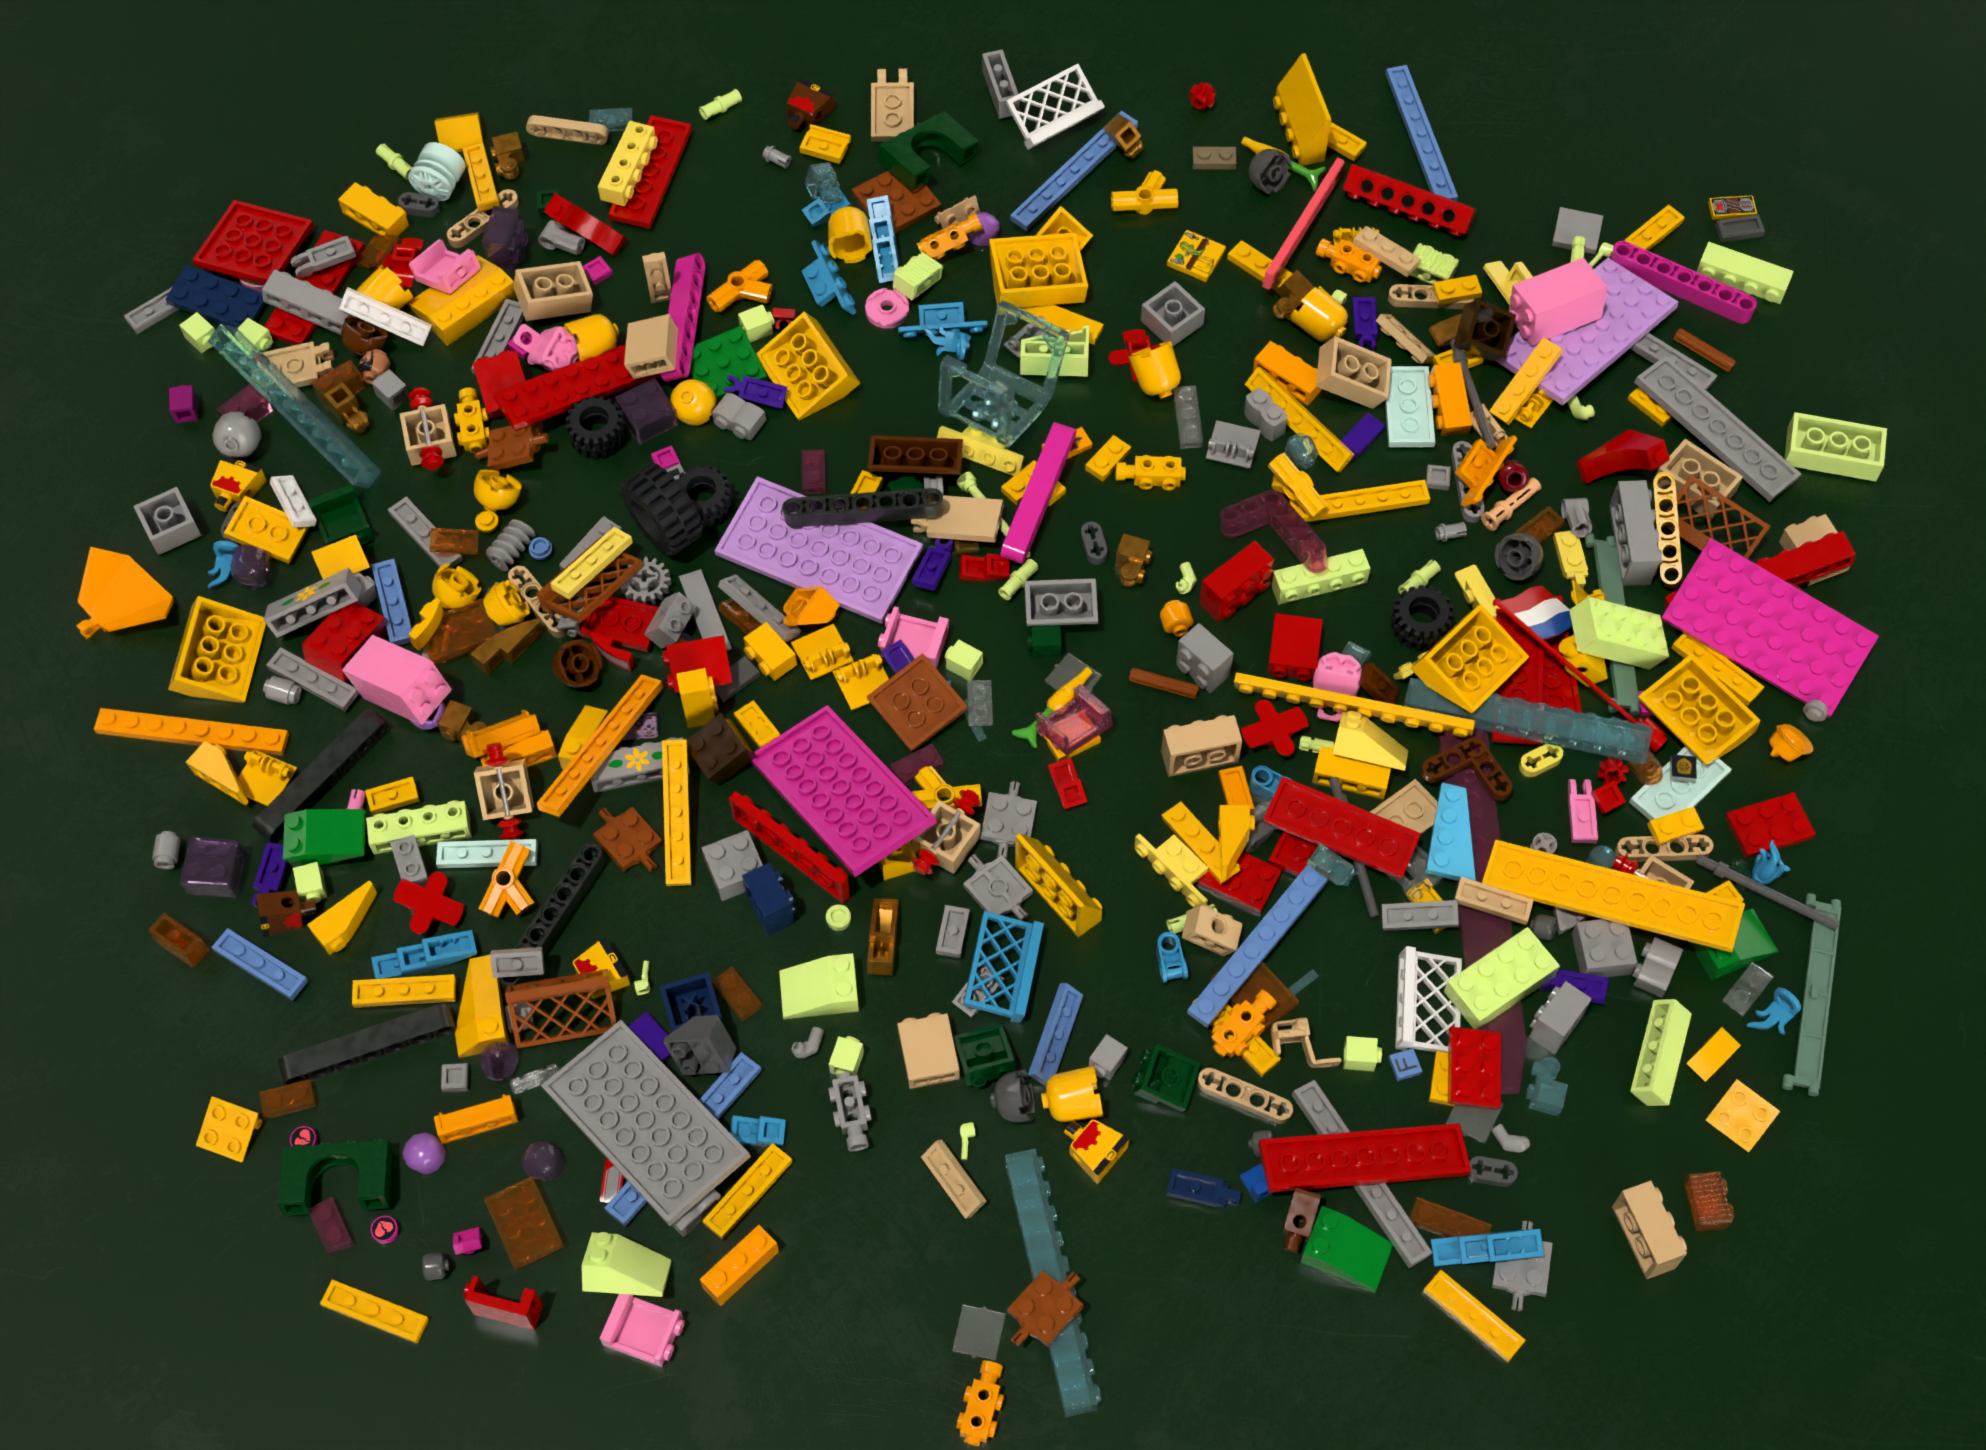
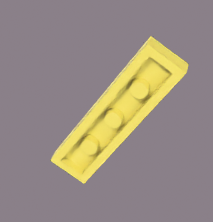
[550,527,633,599]

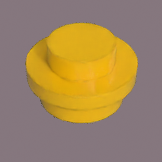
[475,511,499,533]

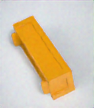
[461,710,541,758]
[479,730,557,767]
[434,1094,518,1144]

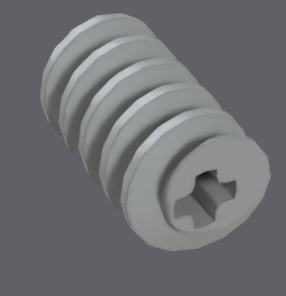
[486,520,536,572]

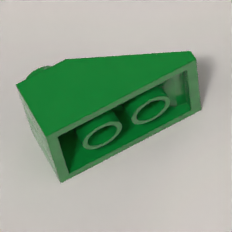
[283,809,366,867]
[1688,909,1778,980]
[1301,1206,1393,1293]

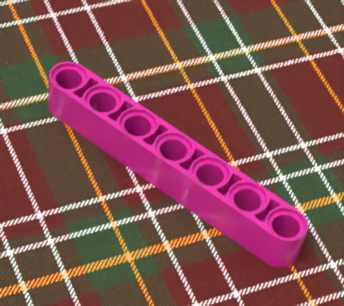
[1610,241,1757,324]
[660,253,705,382]
[1000,422,1077,564]

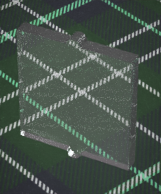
[1045,653,1102,704]
[1446,1103,1503,1144]
[952,1305,1006,1360]

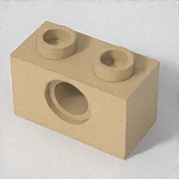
[1182,905,1242,956]

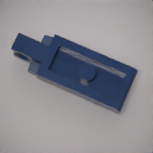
[1166,1168,1241,1208]

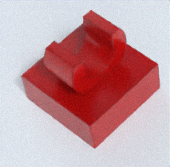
[772,308,798,330]
[1591,781,1626,814]

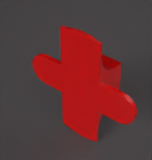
[377,238,424,288]
[1108,329,1160,382]
[1241,700,1309,756]
[393,872,464,934]

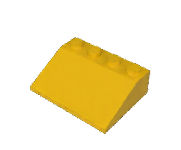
[1273,53,1331,166]
[989,233,1088,309]
[407,255,517,346]
[756,312,860,420]
[168,596,266,703]
[1411,603,1529,714]
[1638,653,1761,766]
[1015,833,1102,938]

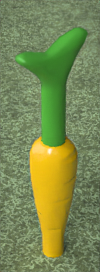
[1241,137,1326,192]
[1012,667,1093,748]

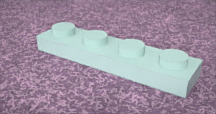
[436,839,538,868]

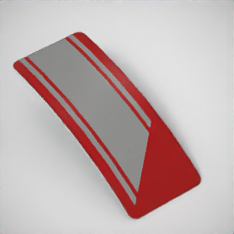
[600,1158,624,1202]

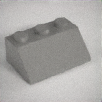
[1025,578,1098,626]

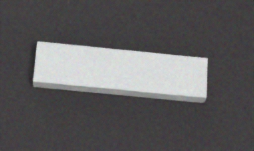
[339,287,432,346]

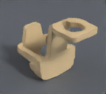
[1271,1018,1342,1068]

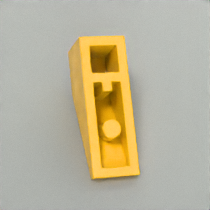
[558,705,609,770]
[186,741,249,806]
[1218,805,1255,880]
[307,880,377,956]

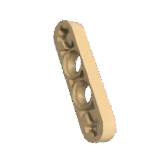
[526,115,609,145]
[447,189,519,248]
[1388,284,1475,309]
[508,566,568,638]
[1615,834,1713,862]
[1197,1068,1293,1124]

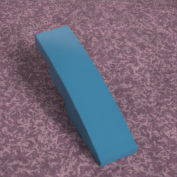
[866,195,900,284]
[371,930,477,979]
[1430,1229,1544,1266]

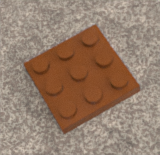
[852,170,941,234]
[867,653,968,753]

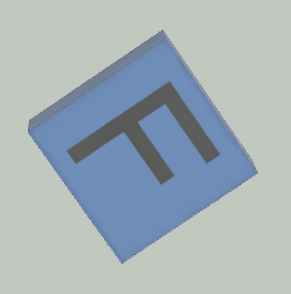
[1388,1048,1422,1081]

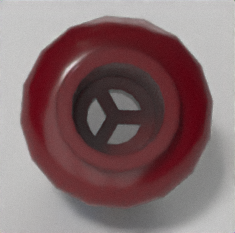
[1497,460,1529,492]

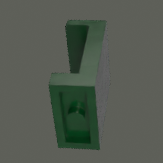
[308,484,374,546]

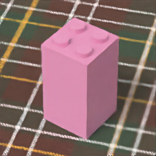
[1509,258,1607,346]
[342,635,452,725]

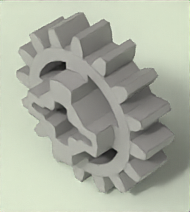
[621,557,671,605]

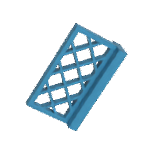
[963,911,1044,1024]

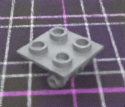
[1206,420,1261,469]

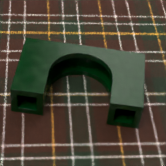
[878,111,978,191]
[278,1139,393,1216]

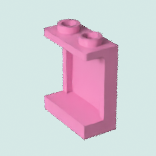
[409,239,481,294]
[878,606,949,668]
[600,1294,685,1367]

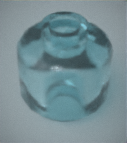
[1285,433,1319,469]

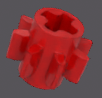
[1189,83,1216,110]
[1597,756,1629,786]

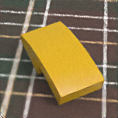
[408,597,444,651]
[1686,1027,1741,1082]

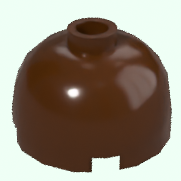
[341,315,388,357]
[552,639,602,688]

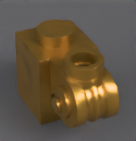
[1103,114,1144,160]
[490,132,525,180]
[1272,270,1314,321]
[324,382,369,433]
[1116,533,1153,587]
[438,700,487,742]

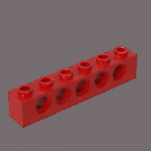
[1343,164,1477,237]

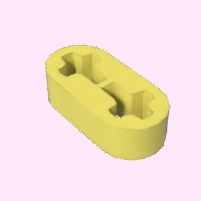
[1519,743,1563,777]

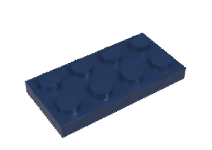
[165,264,266,330]

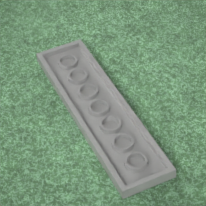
[1634,355,1801,502]

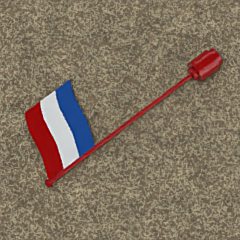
[1493,586,1668,752]

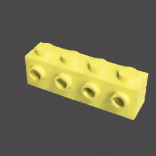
[598,121,658,206]

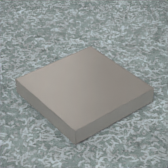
[1552,207,1603,254]

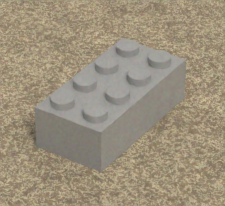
[1609,480,1662,586]

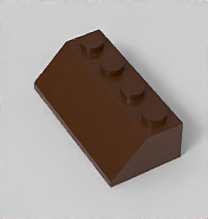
[867,435,963,475]

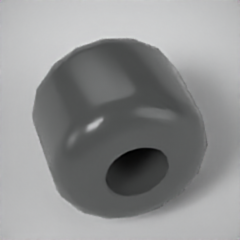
[1530,914,1557,941]
[1249,1130,1275,1157]
[422,1252,450,1280]

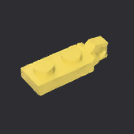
[1553,531,1588,590]

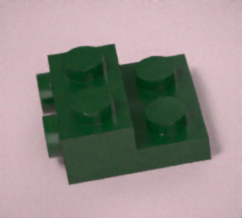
[953,1024,1016,1087]
[1131,1043,1201,1112]

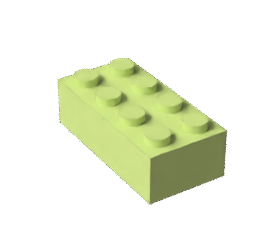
[1784,412,1887,481]
[1569,597,1669,670]
[1444,927,1560,1030]

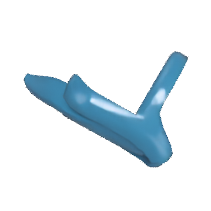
[924,325,971,361]
[208,541,242,589]
[1752,840,1791,885]
[1747,987,1801,1035]

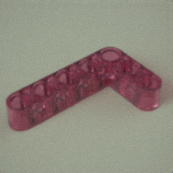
[1220,490,1328,573]

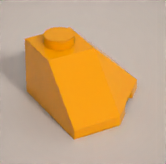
[783,586,840,626]

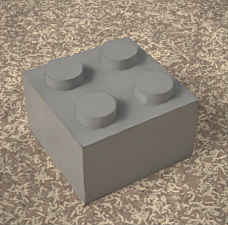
[1141,281,1205,346]
[134,487,201,555]
[1176,623,1233,693]
[701,830,763,901]
[1572,919,1637,977]
[1529,981,1592,1055]

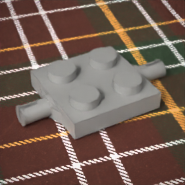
[980,781,1037,860]
[963,854,1033,923]
[1492,1221,1553,1311]

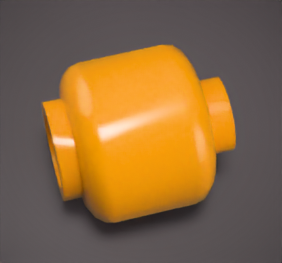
[1160,600,1193,637]

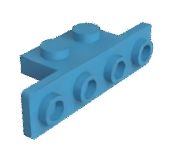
[802,240,857,315]
[898,302,988,338]

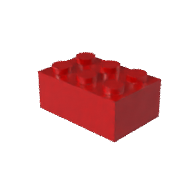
[1199,541,1274,622]
[302,602,387,682]

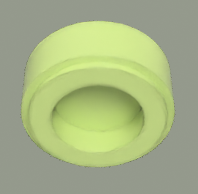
[826,905,851,931]

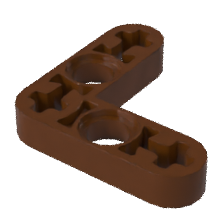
[1421,737,1512,801]

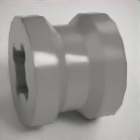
[923,474,943,494]
[1530,833,1557,854]

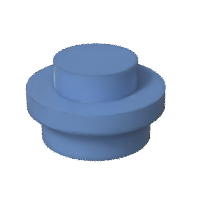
[529,537,553,560]

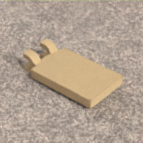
[871,69,914,142]
[248,341,337,397]
[911,495,1004,542]
[1370,779,1438,838]

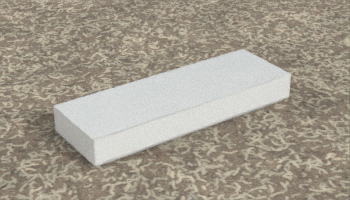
[270,475,317,528]

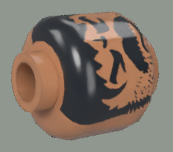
[358,349,391,384]

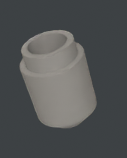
[263,676,302,705]
[152,831,181,869]

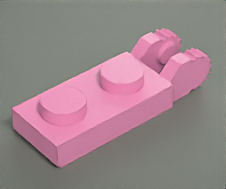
[1568,779,1598,843]

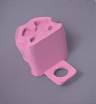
[513,324,579,371]
[1313,652,1362,722]

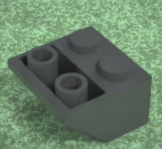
[663,1015,737,1075]

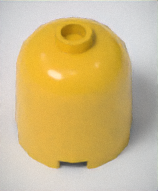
[828,206,872,263]
[356,265,413,310]
[1291,286,1348,343]
[563,314,619,363]
[1128,341,1181,398]
[1041,1066,1103,1122]

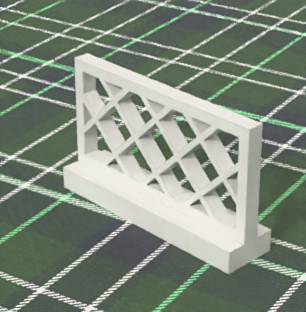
[1005,64,1105,150]
[1395,946,1462,1052]

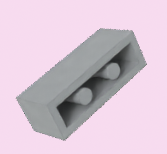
[982,49,1020,119]

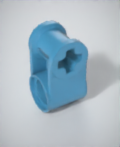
[1249,766,1292,803]
[1156,932,1188,983]

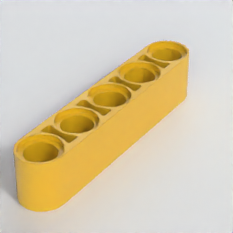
[1653,472,1683,589]

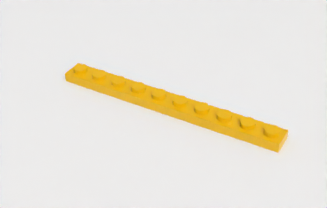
[1234,672,1475,738]

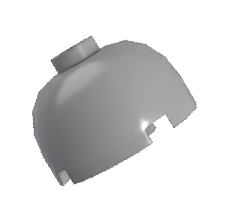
[212,412,261,459]

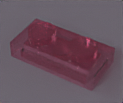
[801,449,826,494]
[890,743,944,786]
[310,1197,354,1257]

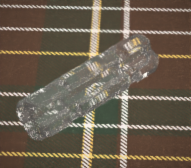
[510,1064,559,1094]

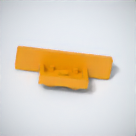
[1455,435,1517,507]

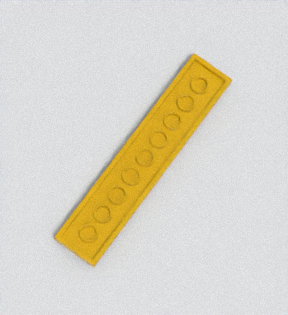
[1482,840,1745,953]

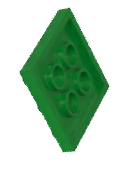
[690,326,768,402]

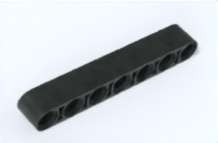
[782,488,944,527]
[252,709,389,843]
[499,843,605,991]
[278,1004,456,1087]

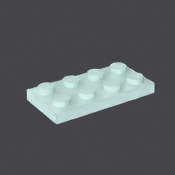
[1385,366,1435,447]
[1629,746,1732,820]

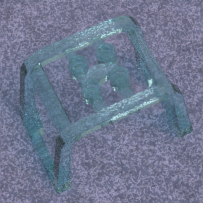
[938,300,1070,447]

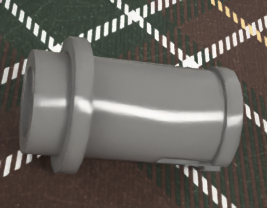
[762,146,792,169]
[1435,522,1467,542]

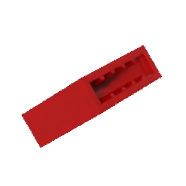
[543,193,627,257]
[1576,429,1670,484]

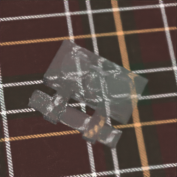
[1387,844,1446,901]

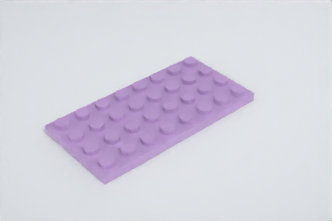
[1495,258,1678,405]
[715,476,923,624]

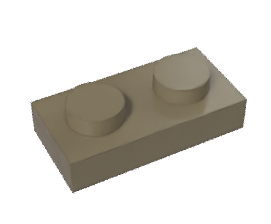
[1192,147,1237,169]

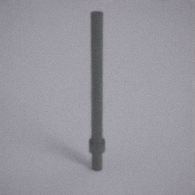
[1450,339,1496,449]
[1329,777,1380,919]
[1696,854,1840,930]

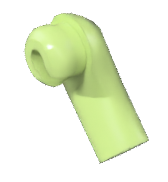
[1567,395,1595,420]
[1176,562,1197,594]

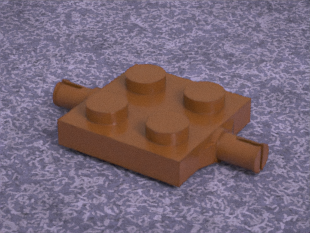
[474,424,549,471]
[593,807,663,872]
[1007,1270,1084,1347]

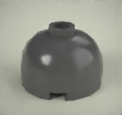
[1249,149,1291,194]
[1495,532,1544,580]
[990,1070,1035,1122]

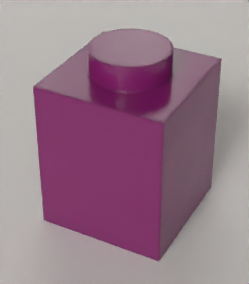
[169,385,198,423]

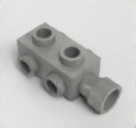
[828,1072,871,1152]

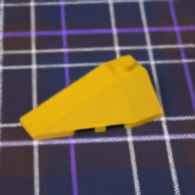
[455,955,510,1058]

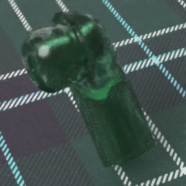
[1730,859,1752,896]

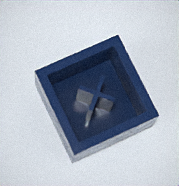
[742,863,796,936]
[659,972,724,1032]

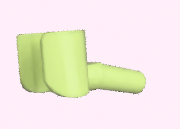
[1589,242,1614,268]
[1332,290,1347,306]
[634,961,650,996]
[960,1122,976,1160]

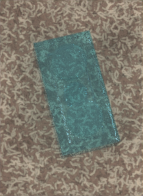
[589,108,633,131]

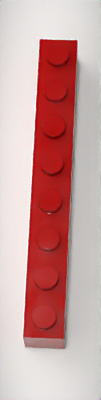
[1664,531,1856,631]

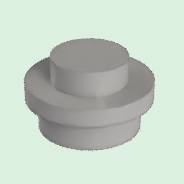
[1803,699,1828,721]

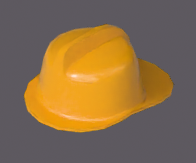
[1769,724,1813,762]

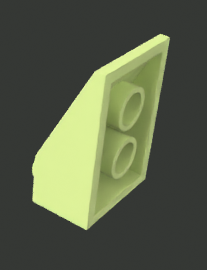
[779,953,859,1019]
[582,1232,671,1297]

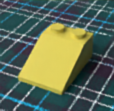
[1333,711,1408,771]

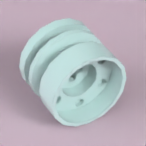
[408,142,466,201]

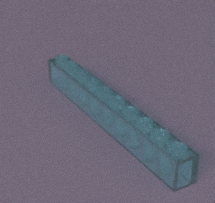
[208,324,382,489]
[1404,678,1653,764]
[1005,1149,1101,1418]

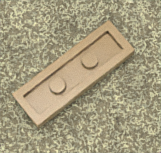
[1353,226,1421,277]
[642,252,672,303]
[1376,314,1435,364]
[1454,877,1534,925]
[921,1139,986,1219]

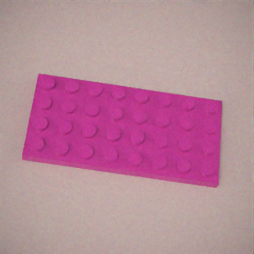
[1661,538,1879,718]
[750,705,937,877]

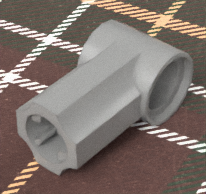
[538,220,586,255]
[1561,498,1592,538]

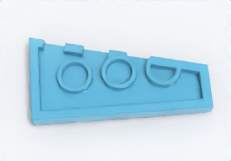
[1425,782,1476,881]

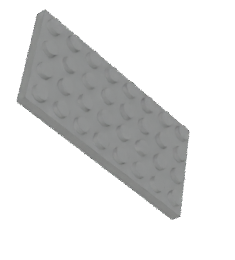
[541,1020,750,1226]

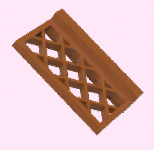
[1665,475,1771,559]
[536,537,644,623]
[505,969,617,1048]

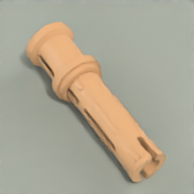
[1481,478,1541,531]

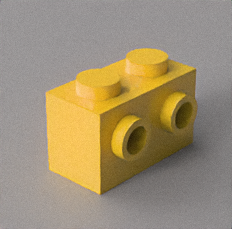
[744,622,797,681]

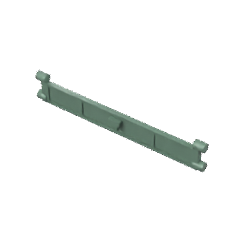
[1585,533,1640,716]
[1782,893,1841,1097]

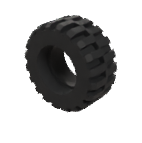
[620,464,703,555]

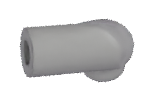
[791,1027,824,1059]
[1491,1124,1530,1153]

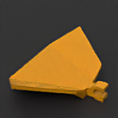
[76,547,174,639]

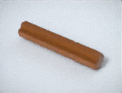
[1674,328,1736,372]
[1129,668,1199,699]

